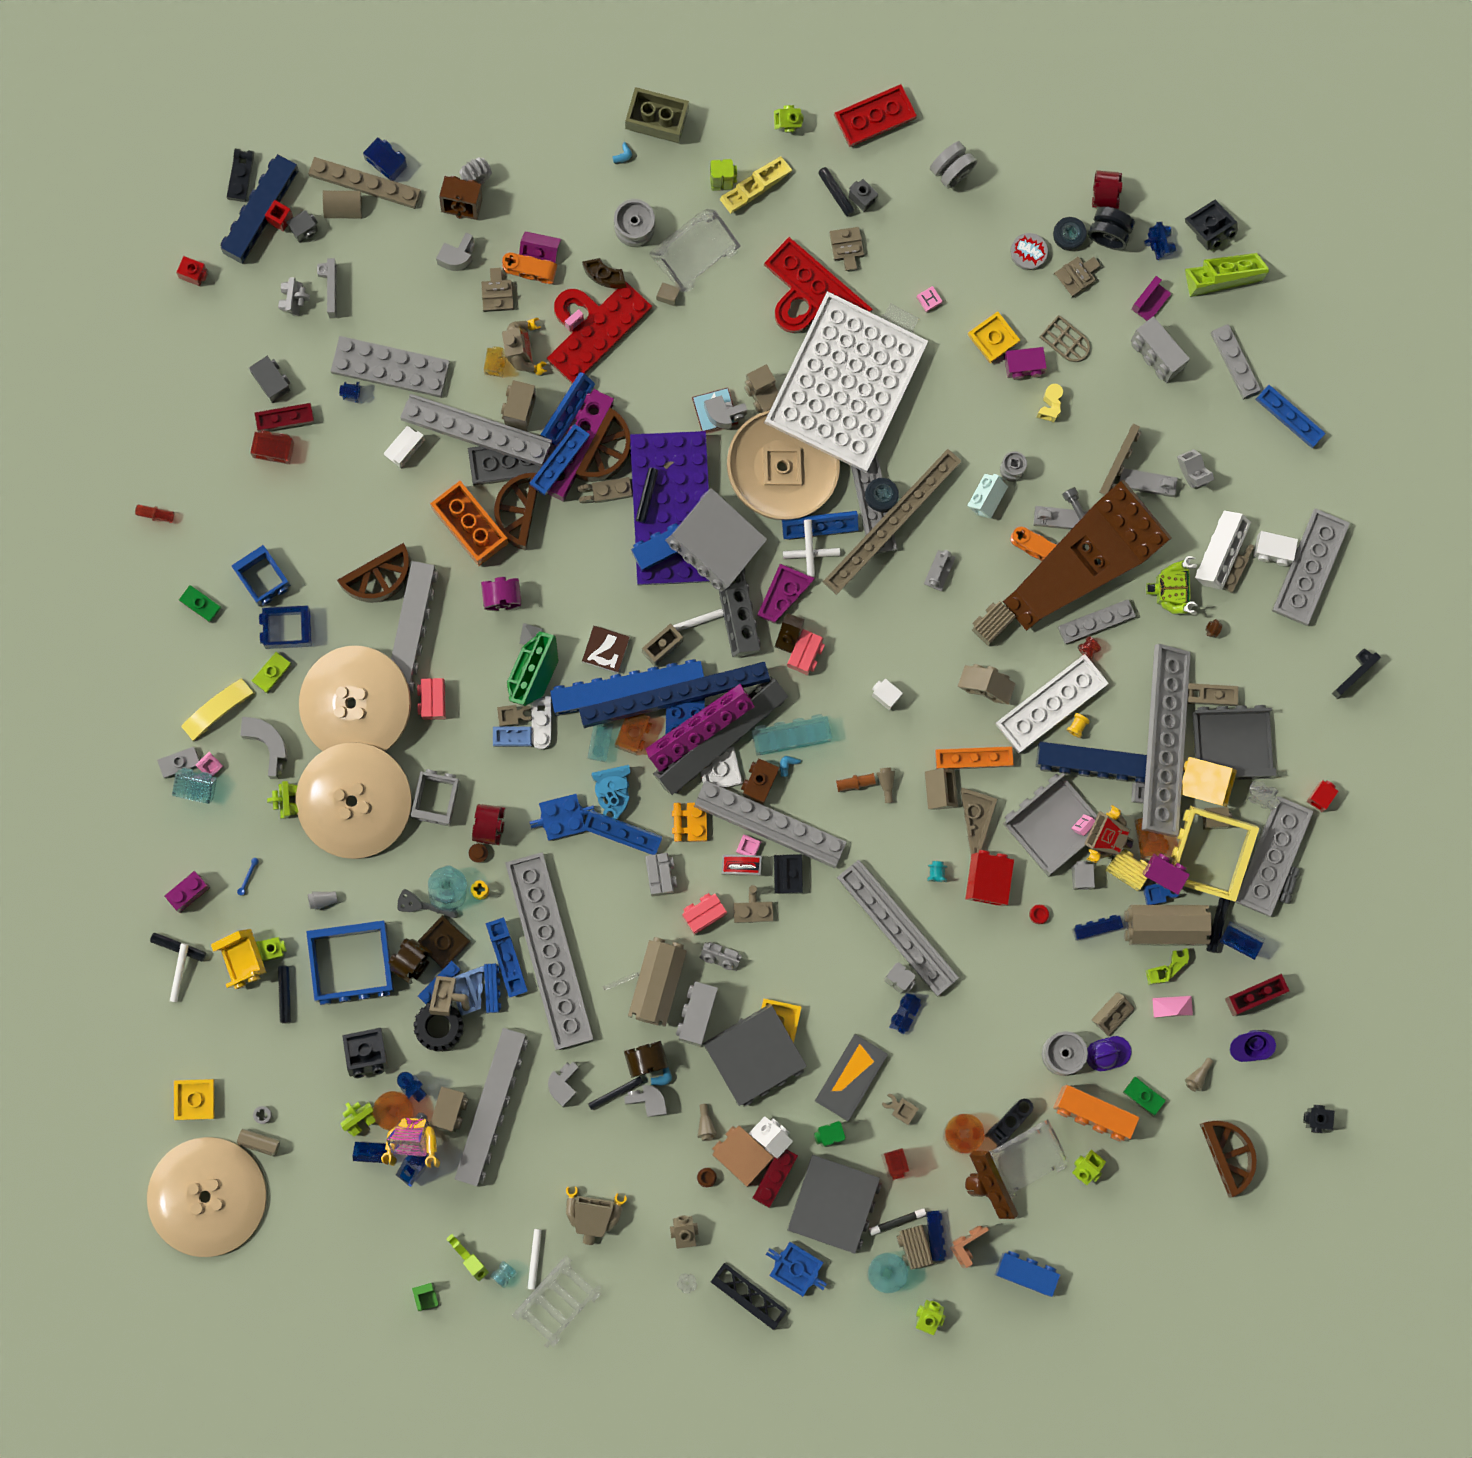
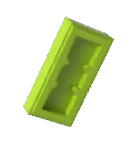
[251,652,291,693]

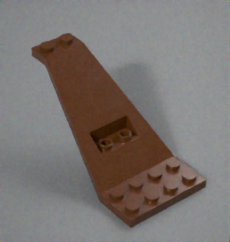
[1002,480,1172,631]

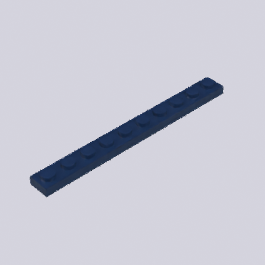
[579,661,770,728]

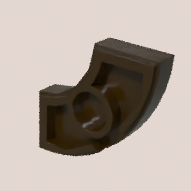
[582,258,626,289]

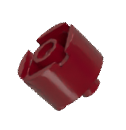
[1092,170,1122,210]
[472,804,506,846]

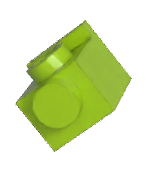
[256,937,287,962]

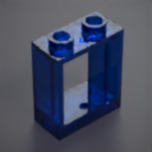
[259,605,312,649]

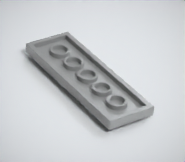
[331,336,450,398]
[1272,508,1350,626]
[1234,796,1313,917]

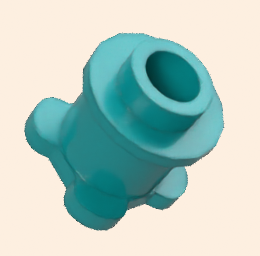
[927,861,947,882]

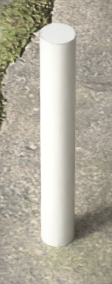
[804,519,815,577]
[783,548,840,559]
[673,609,724,631]
[170,943,189,1002]
[528,1229,542,1290]

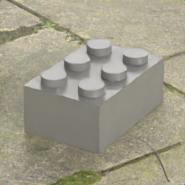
[1131,316,1190,383]
[676,981,718,1047]

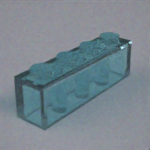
[752,714,832,756]

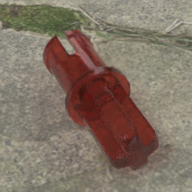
[135,504,174,523]

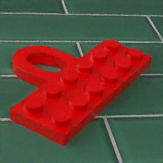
[764,237,873,333]
[547,281,652,384]

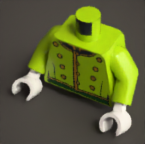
[1146,556,1198,615]

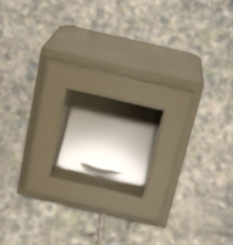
[656,282,680,306]

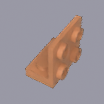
[950,1225,989,1268]

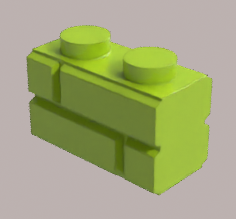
[710,159,737,191]

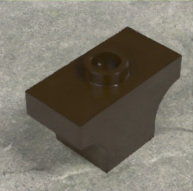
[774,613,804,653]

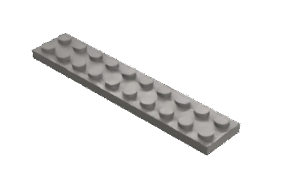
[1142,644,1190,837]
[505,852,593,1050]

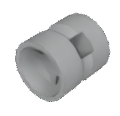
[1000,451,1027,482]

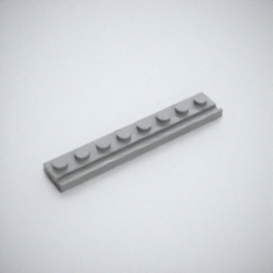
[400,394,552,467]
[851,451,897,554]
[694,780,846,868]
[837,859,959,996]

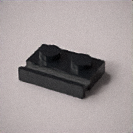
[774,854,803,894]

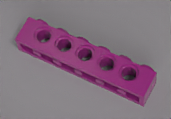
[547,389,614,502]
[645,684,755,772]

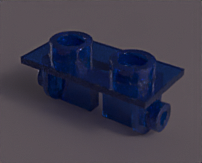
[889,993,922,1035]

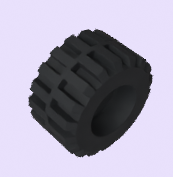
[413,1003,464,1052]

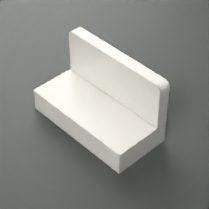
[384,426,425,468]

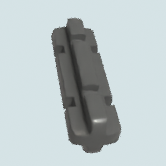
[1279,866,1300,904]

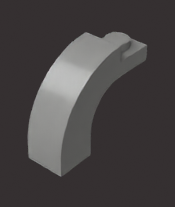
[240,717,288,779]

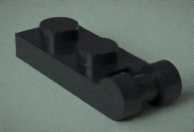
[227,148,254,202]

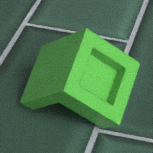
[412,1282,438,1311]

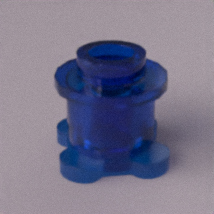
[339,382,360,403]

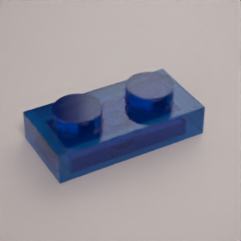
[352,1142,394,1163]

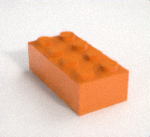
[430,481,509,566]
[1053,1085,1140,1142]

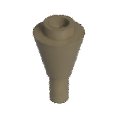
[876,767,895,803]
[1185,1058,1214,1092]
[697,1104,717,1141]

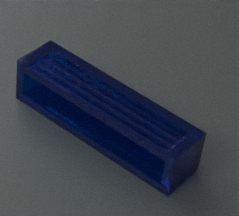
[1072,915,1123,941]
[926,1210,947,1261]

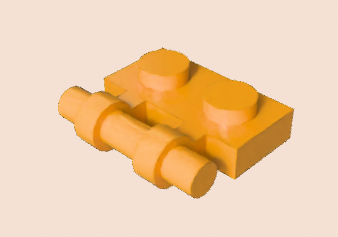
[672,803,707,842]

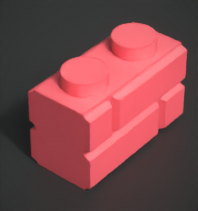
[787,629,825,675]
[417,678,446,720]
[682,893,727,935]

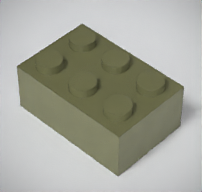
[625,87,689,143]

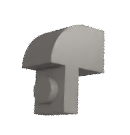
[436,233,475,271]
[704,395,747,429]
[1177,449,1215,488]
[548,1062,579,1107]
[624,1085,667,1117]

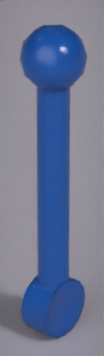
[237,858,259,896]

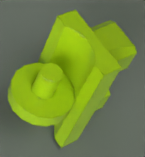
[267,781,299,819]
[340,1102,377,1137]

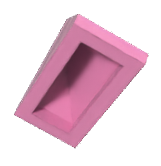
[1152,996,1193,1018]

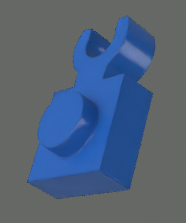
[1143,884,1179,905]

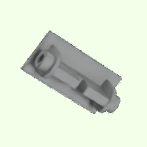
[924,550,956,591]
[700,942,742,971]

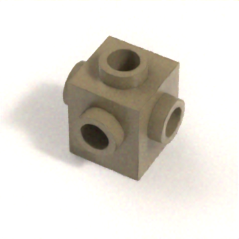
[670,1215,699,1249]

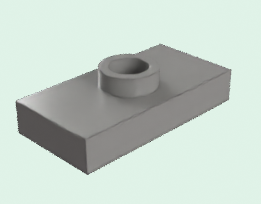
[157,746,199,779]

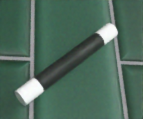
[869,1208,926,1236]

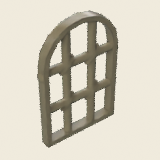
[1039,315,1090,362]

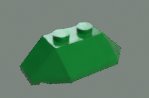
[507,631,559,706]

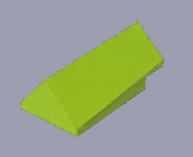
[1185,253,1269,297]

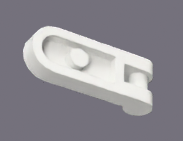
[531,696,551,750]

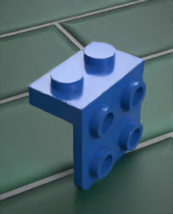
[665,698,705,735]

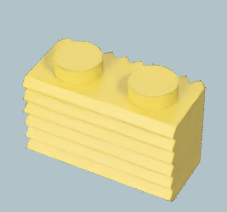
[1106,849,1148,891]

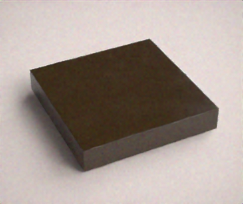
[417,915,471,969]

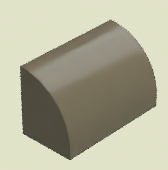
[323,190,362,219]
[925,768,958,810]

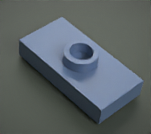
[493,727,532,747]

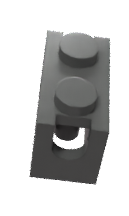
[249,355,291,403]

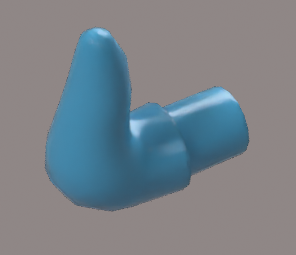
[612,142,632,163]
[780,756,801,777]
[651,1067,672,1086]

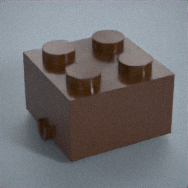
[439,176,483,220]

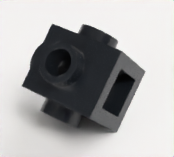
[1303,1105,1335,1134]

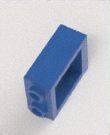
[231,545,291,606]

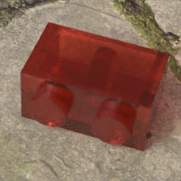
[250,430,294,465]
[881,1148,909,1180]

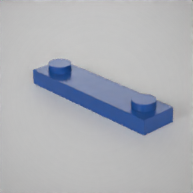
[540,372,595,446]
[1255,385,1326,448]
[529,424,590,496]
[782,511,859,539]
[583,810,662,855]

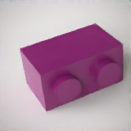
[1004,347,1047,380]
[1142,853,1190,895]
[164,871,210,913]

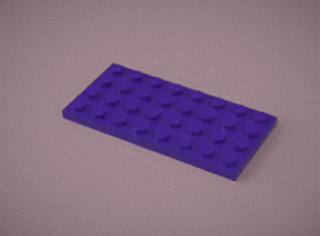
[630,431,710,585]

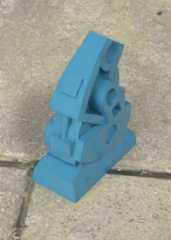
[591,765,630,819]

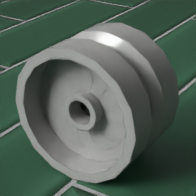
[930,141,977,189]
[614,199,655,247]
[1041,1031,1088,1076]

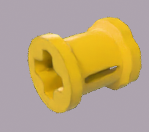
[1066,713,1090,738]
[471,880,489,900]

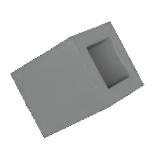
[1072,861,1095,890]

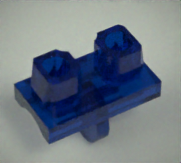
[1144,222,1176,260]
[397,1071,427,1103]

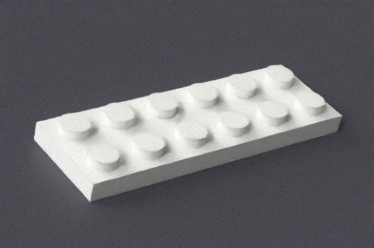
[995,654,1109,753]

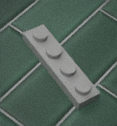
[1210,324,1261,399]
[1058,599,1136,645]

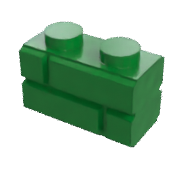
[814,1121,846,1147]

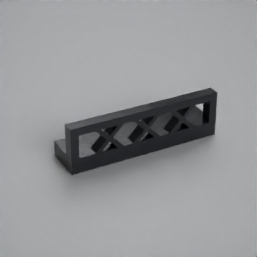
[710,1263,787,1330]

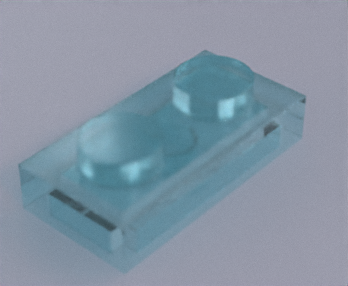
[587,723,613,762]

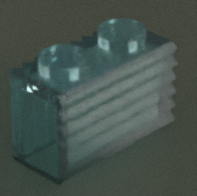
[172,768,217,804]

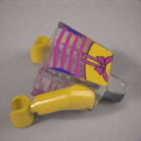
[381,1113,440,1168]

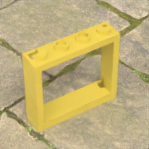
[1171,806,1259,902]

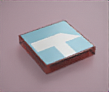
[692,388,738,433]

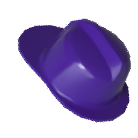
[1229,1030,1276,1062]
[1086,1036,1131,1071]

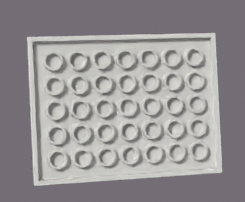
[764,291,928,473]

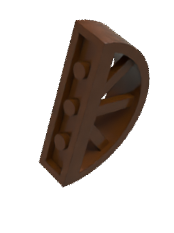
[576,407,631,482]
[494,473,538,550]
[337,542,410,603]
[1200,1121,1257,1198]

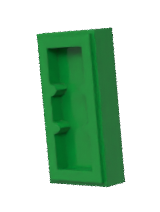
[179,585,221,623]
[1123,1077,1166,1116]

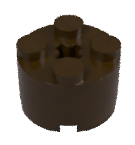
[388,938,433,984]
[624,1041,668,1078]

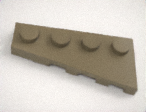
[1099,424,1141,495]

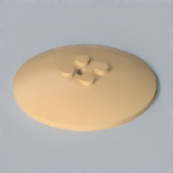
[727,410,840,520]
[299,646,411,752]
[296,743,412,859]
[147,1137,266,1257]

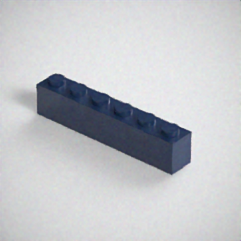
[220,154,299,264]
[1036,742,1147,784]

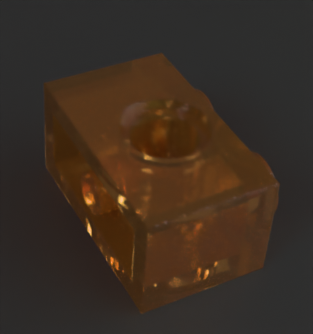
[615,714,652,756]
[1134,818,1169,859]

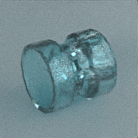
[490,1261,518,1289]

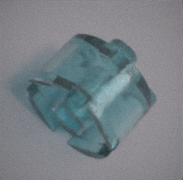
[428,865,467,911]
[867,1253,908,1293]

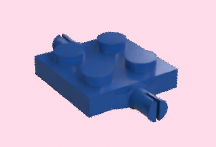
[530,794,595,841]
[766,1242,827,1297]

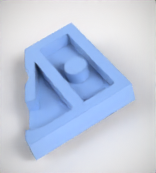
[452,966,484,1016]

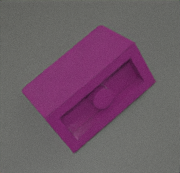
[519,231,561,263]
[1131,276,1171,321]

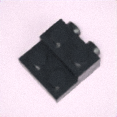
[1185,199,1238,250]
[342,1027,388,1079]

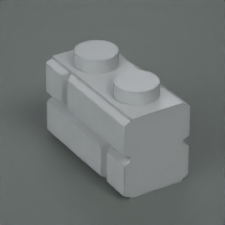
[645,853,677,896]
[884,962,916,994]

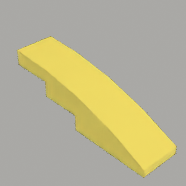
[720,156,792,214]

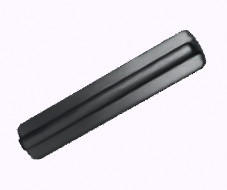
[818,167,854,216]
[636,468,658,523]
[1206,897,1230,953]
[150,933,206,962]
[278,965,291,1024]

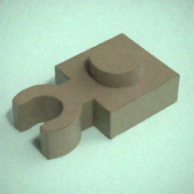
[497,705,532,727]
[882,1094,919,1125]

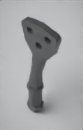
[397,889,458,918]

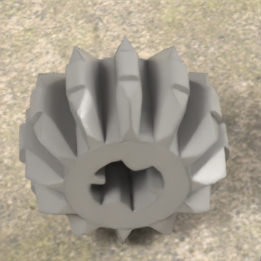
[459,157,492,184]

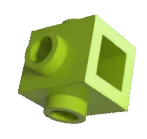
[774,105,804,133]
[1072,1149,1106,1185]
[916,1300,946,1336]

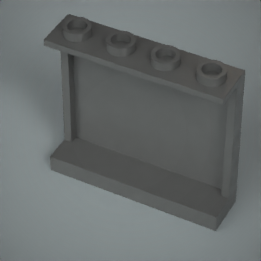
[1192,705,1276,780]
[702,1004,807,1107]
[787,1155,882,1254]

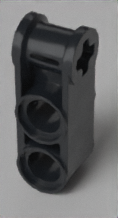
[984,1098,1034,1149]

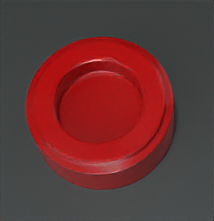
[1029,905,1049,924]

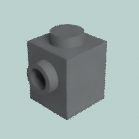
[848,179,878,212]
[287,210,318,243]

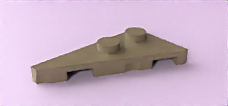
[961,788,997,854]

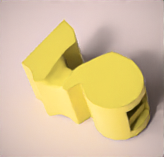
[1036,384,1063,422]

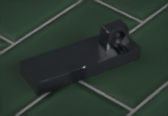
[1332,648,1381,699]

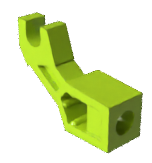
[1145,948,1189,985]
[446,1234,489,1281]

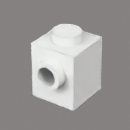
[872,678,903,711]

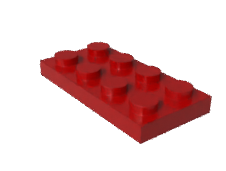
[834,84,917,147]

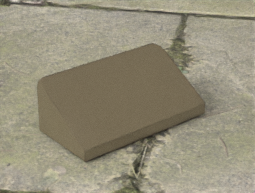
[1092,992,1135,1036]

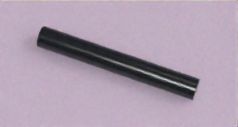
[588,1076,643,1110]

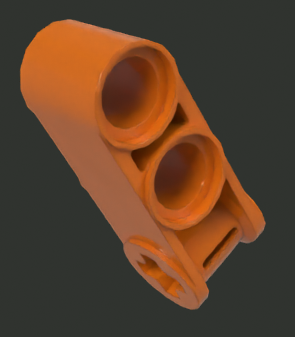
[502,252,558,284]
[1010,526,1057,561]

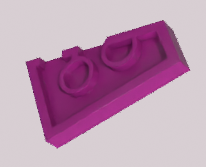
[757,564,815,624]

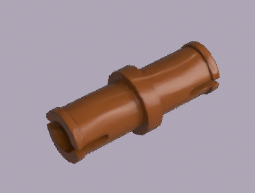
[836,773,876,792]

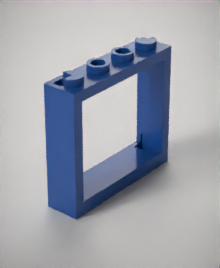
[306,920,394,1005]

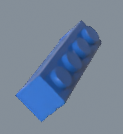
[418,961,461,1004]
[484,963,501,1014]

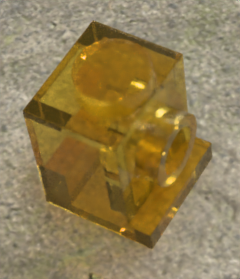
[484,346,506,378]

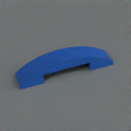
[485,917,528,998]

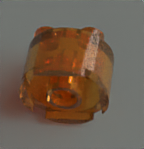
[373,1091,415,1131]
[943,1114,984,1154]

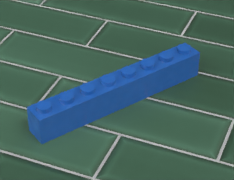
[550,659,704,716]

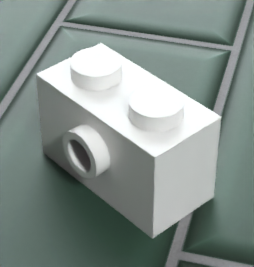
[749,1116,793,1158]

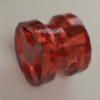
[1078,636,1102,660]

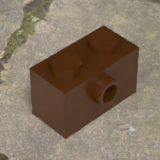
[741,758,780,805]

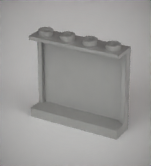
[665,488,767,592]
[1003,773,1097,876]

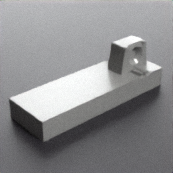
[317,258,337,318]
[1119,468,1178,497]
[1033,506,1088,530]

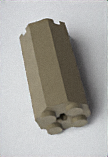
[1124,905,1211,945]
[628,937,687,1027]

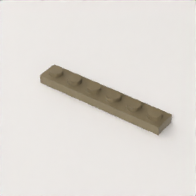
[308,157,421,209]

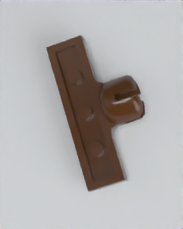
[965,1151,1018,1219]

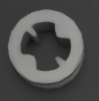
[253,1106,271,1124]

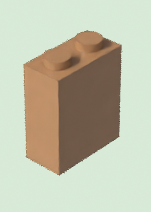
[712,1125,774,1187]

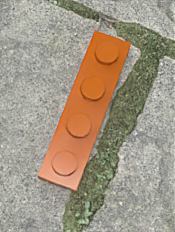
[935,746,1013,769]

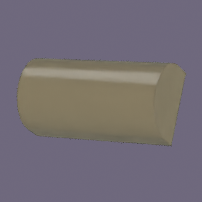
[237,1129,280,1157]

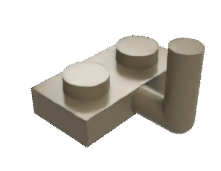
[733,885,773,923]
[429,976,470,1016]

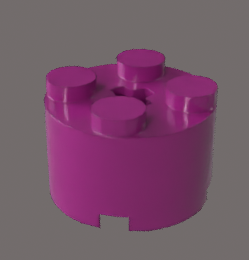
[481,577,521,611]

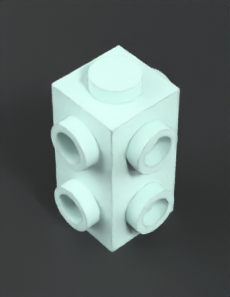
[967,474,1008,519]

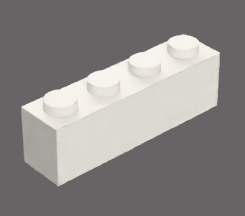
[1195,511,1251,590]

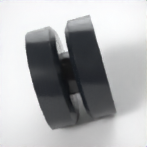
[1088,207,1135,250]

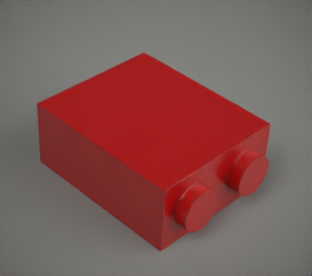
[965,850,1014,906]

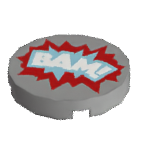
[1011,233,1048,270]

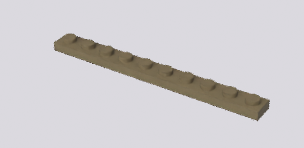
[823,449,961,595]

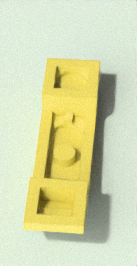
[181,678,254,741]

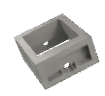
[411,769,460,827]

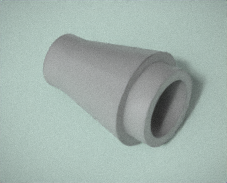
[308,891,337,910]

